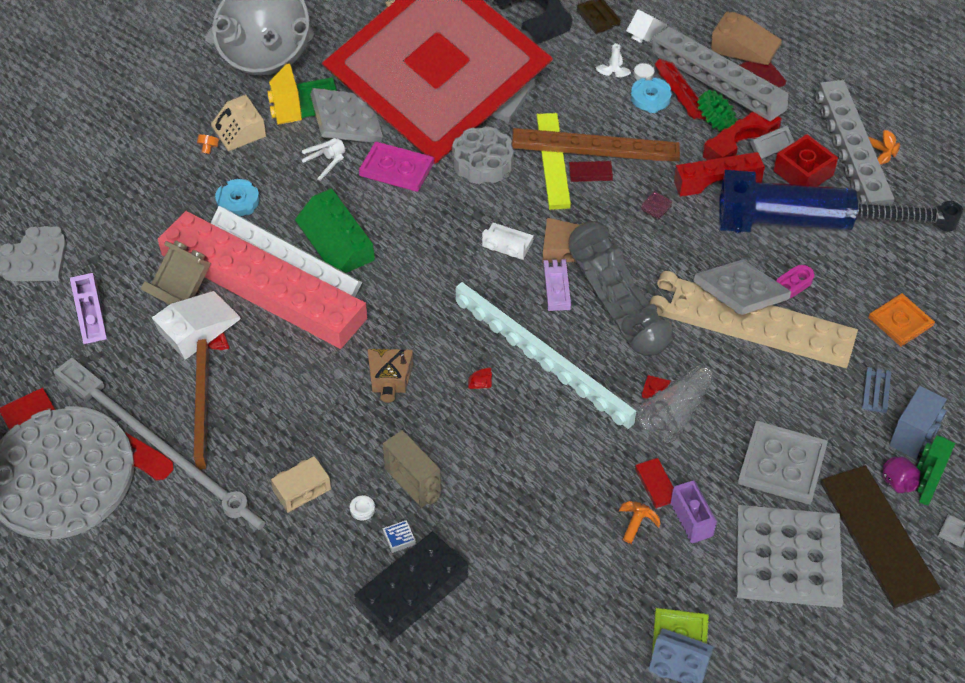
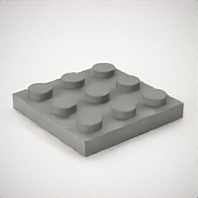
[311,88,383,143]
[694,260,791,315]
[738,421,828,505]

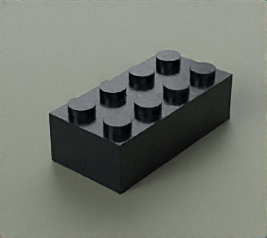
[354,531,468,643]

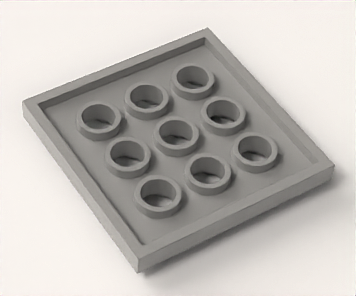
[736,505,843,608]

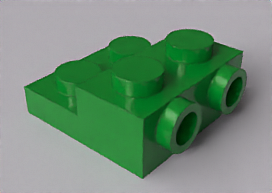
[917,435,956,506]

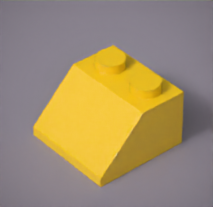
[267,64,302,124]

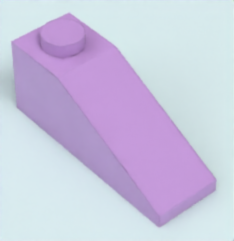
[70,273,107,344]

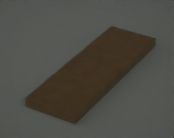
[820,465,941,609]

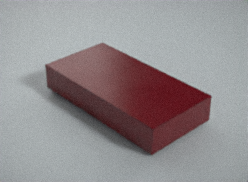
[569,161,613,182]

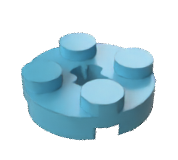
[630,78,672,113]
[215,179,260,216]

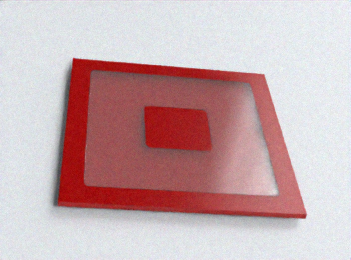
[322,0,553,164]

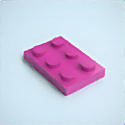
[359,141,434,192]

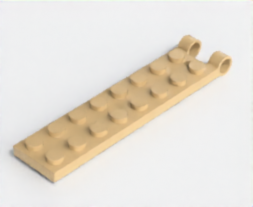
[650,271,858,368]

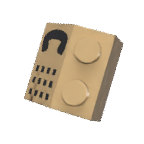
[211,95,266,151]

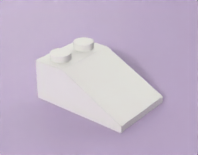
[152,291,241,360]

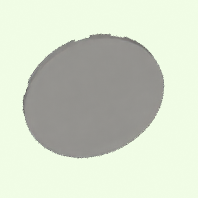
[0,406,134,539]

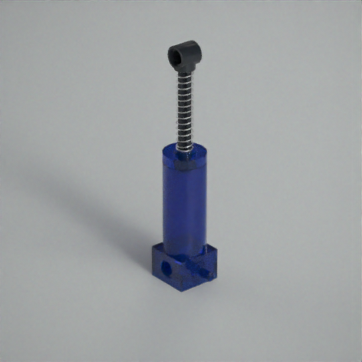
[719,170,963,233]

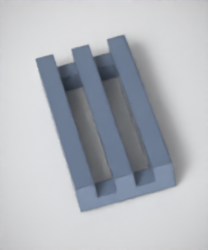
[862,367,891,413]

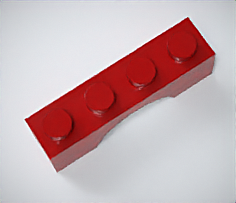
[703,111,782,160]
[674,152,765,197]

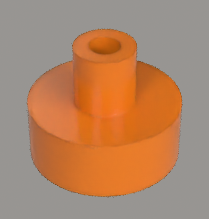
[197,134,219,154]

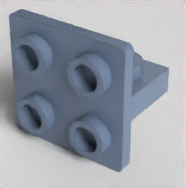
[649,628,714,683]

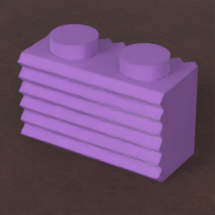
[671,481,717,543]

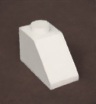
[627,9,667,43]

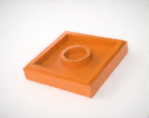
[868,293,935,347]

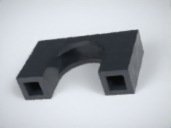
[495,0,572,45]

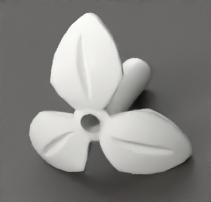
[596,44,631,77]

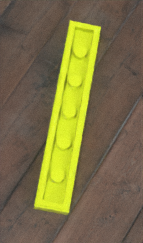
[537,113,571,210]

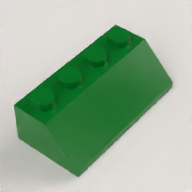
[295,188,375,273]

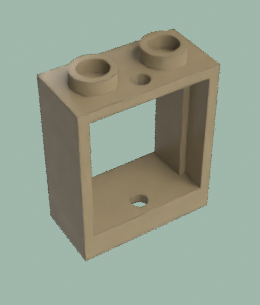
[382,430,441,508]

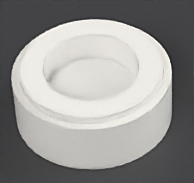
[634,63,654,81]
[350,495,375,520]

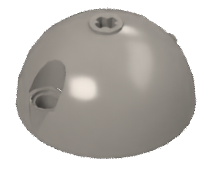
[212,0,314,75]

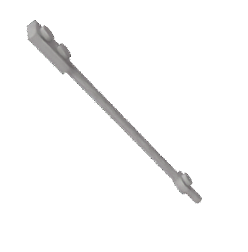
[54,358,265,530]

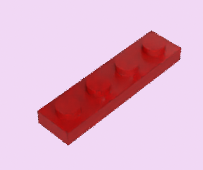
[655,58,706,120]

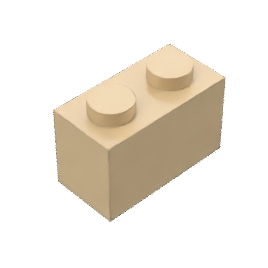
[271,456,331,512]

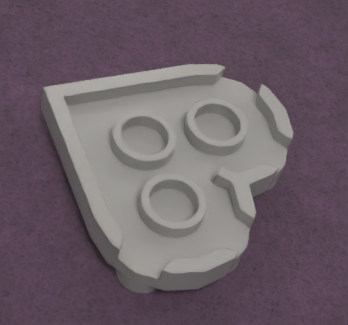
[0,226,66,281]

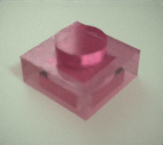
[641,191,672,219]

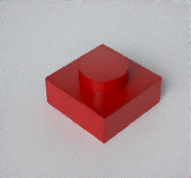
[642,375,671,403]

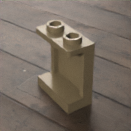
[141,240,211,305]

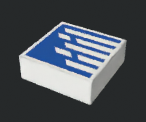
[383,520,416,553]

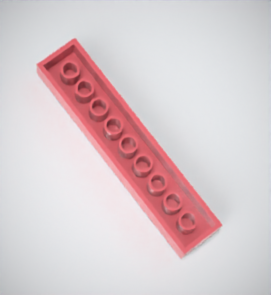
[158,211,368,349]

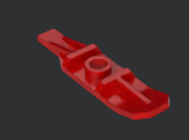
[124,432,174,481]

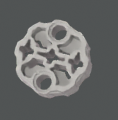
[452,126,514,184]

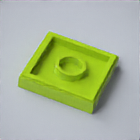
[651,608,709,659]

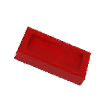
[635,458,674,509]

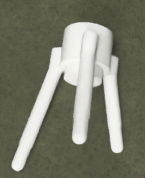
[302,138,345,181]

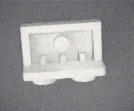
[482,223,533,260]

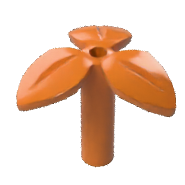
[868,130,900,165]
[619,501,660,544]

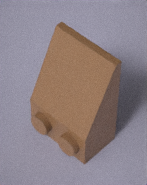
[712,12,782,65]

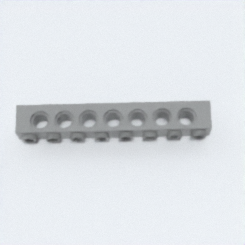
[652,27,788,121]
[815,80,894,206]

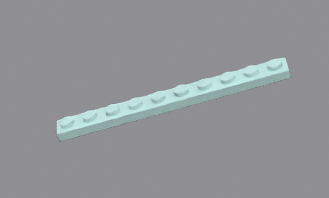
[456,282,636,429]

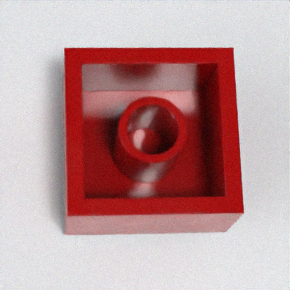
[773,134,838,195]

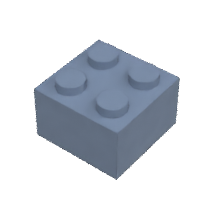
[889,386,947,459]

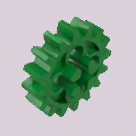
[697,89,737,132]

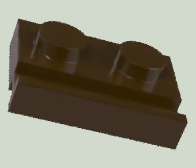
[577,0,621,34]

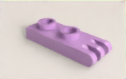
[543,259,571,311]

